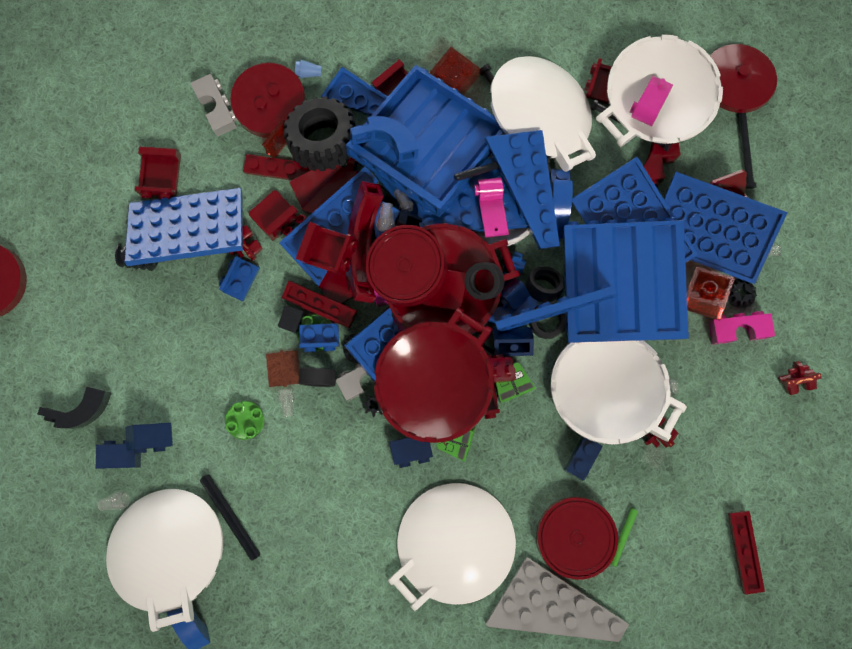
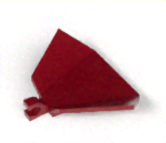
[289,157,359,214]

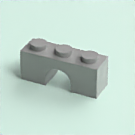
[191,74,237,137]
[336,364,367,402]

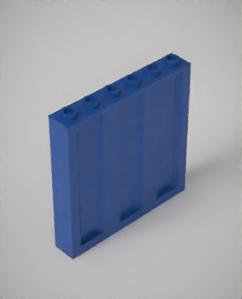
[346,65,505,218]
[562,217,689,343]

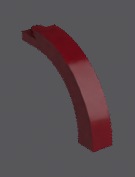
[346,181,383,303]

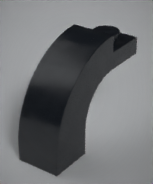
[37,387,111,429]

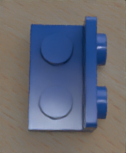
[219,256,260,302]
[299,324,340,352]

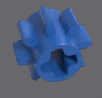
[504,252,526,274]

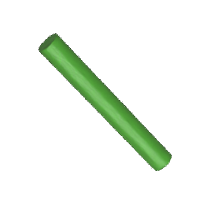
[611,508,638,566]

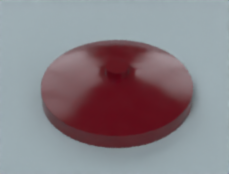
[710,44,777,113]

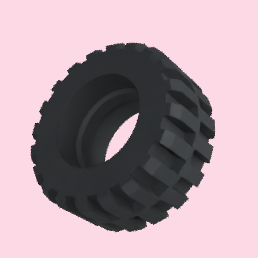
[283,97,356,171]

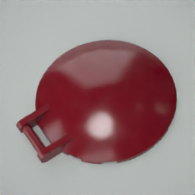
[387,223,520,334]
[374,307,494,443]

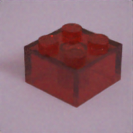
[429,47,480,96]
[687,266,735,321]

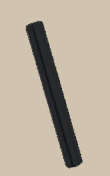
[200,474,260,561]

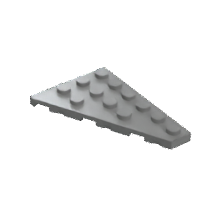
[485,556,629,642]

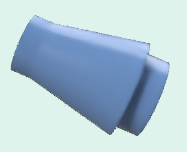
[295,60,321,78]

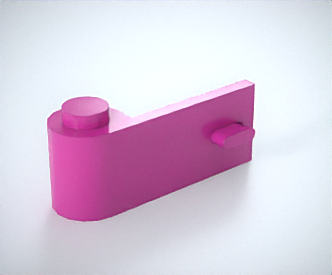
[629,76,673,127]
[474,177,509,238]

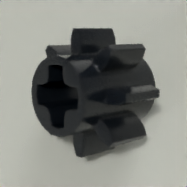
[362,394,383,418]

